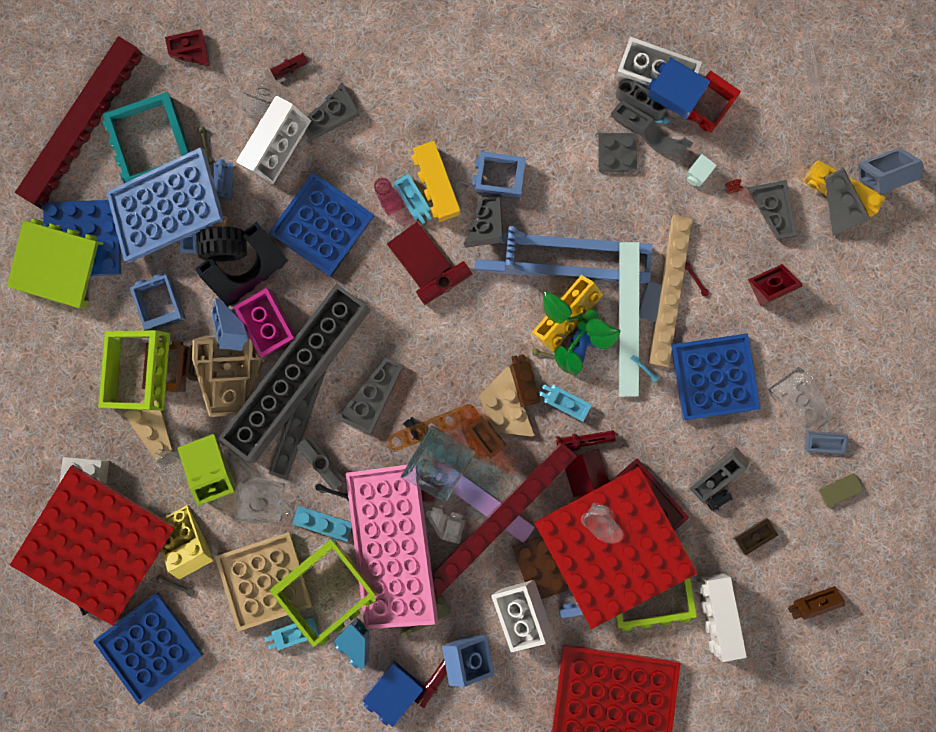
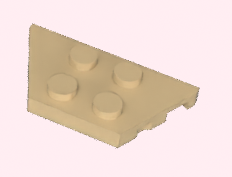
[479,366,535,437]

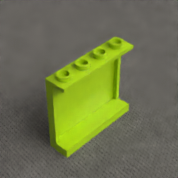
[7,218,104,308]

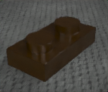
[733,518,778,555]

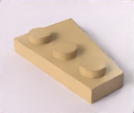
[124,400,174,461]

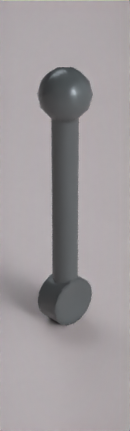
[156,575,195,596]

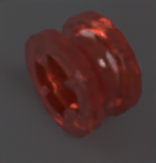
[724,179,744,194]

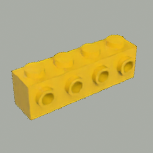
[411,141,460,223]
[803,160,886,218]
[532,275,603,352]

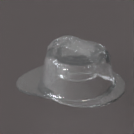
[581,502,623,543]

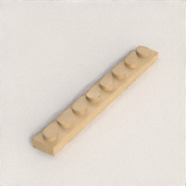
[648,215,692,367]

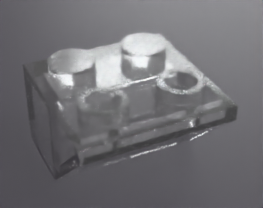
[426,506,466,544]

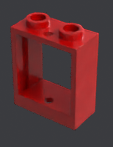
[687,70,741,133]

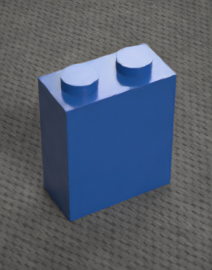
[647,58,710,119]
[362,660,424,727]

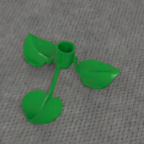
[543,291,621,374]

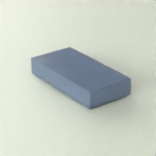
[639,281,662,323]
[805,431,848,454]

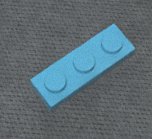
[292,505,352,542]

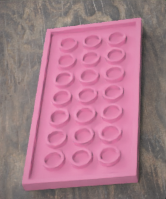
[346,463,438,629]

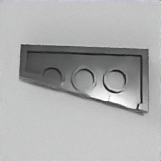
[336,357,404,435]

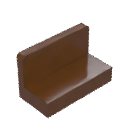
[466,414,507,459]

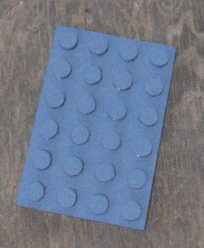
[106,147,224,263]

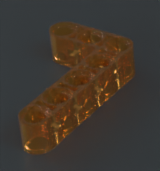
[386,404,488,459]

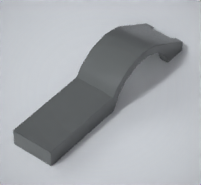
[611,100,693,158]

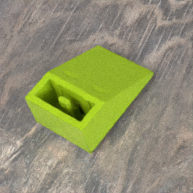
[178,433,237,506]

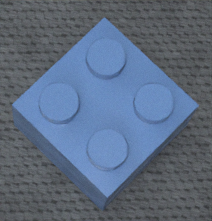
[442,635,494,687]

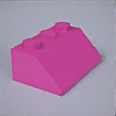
[234,288,297,358]

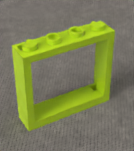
[98,331,170,411]
[269,539,378,647]
[615,545,697,631]

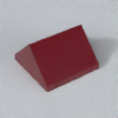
[748,264,803,306]
[565,449,609,497]

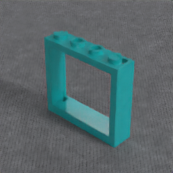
[103,92,191,183]

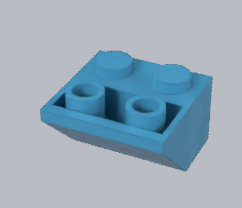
[334,618,369,671]

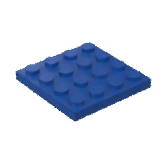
[269,172,375,277]
[43,200,121,276]
[671,333,761,421]
[93,592,204,705]

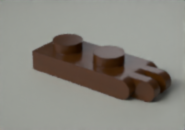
[510,354,541,407]
[788,586,845,620]

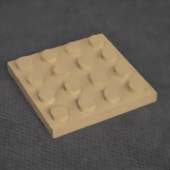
[215,531,313,632]

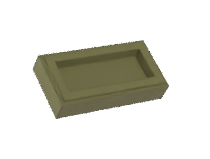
[818,473,863,508]

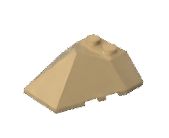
[192,336,266,417]

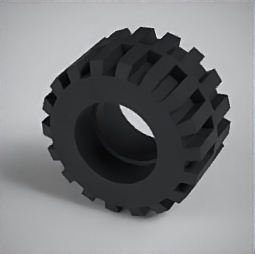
[196,226,247,262]

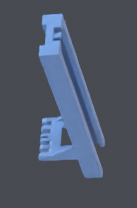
[474,226,652,284]

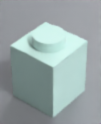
[685,154,717,187]

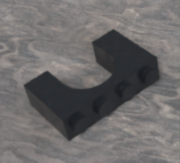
[195,221,288,307]

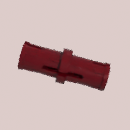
[270,52,308,80]

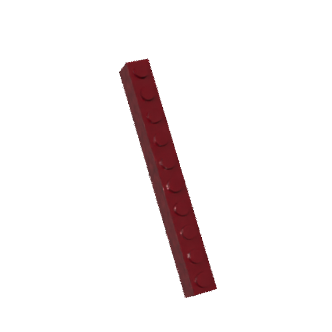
[14,36,143,209]
[432,442,577,597]

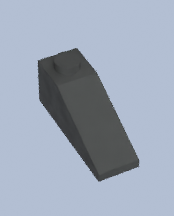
[689,447,749,503]

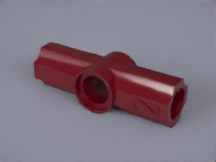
[416,261,473,306]

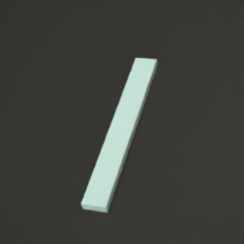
[619,242,639,397]

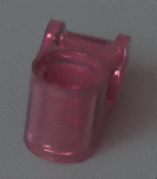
[374,178,404,216]

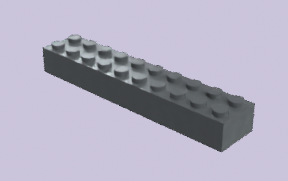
[218,283,371,463]

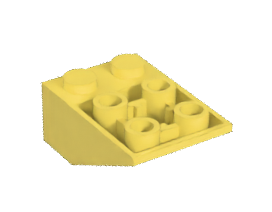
[161,505,214,579]

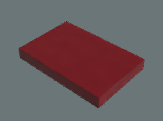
[387,222,451,288]

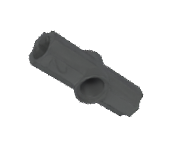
[297,435,346,491]

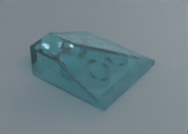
[401,425,476,503]

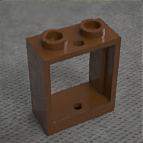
[142,340,189,392]

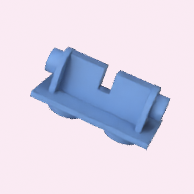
[214,159,233,200]

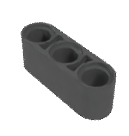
[616,78,667,121]

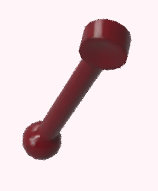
[685,262,709,296]

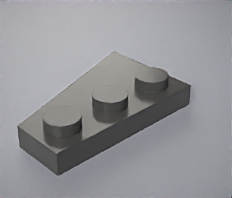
[464,194,503,248]

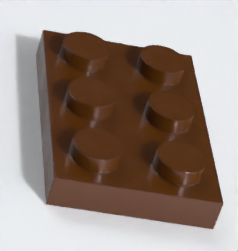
[513,536,568,599]

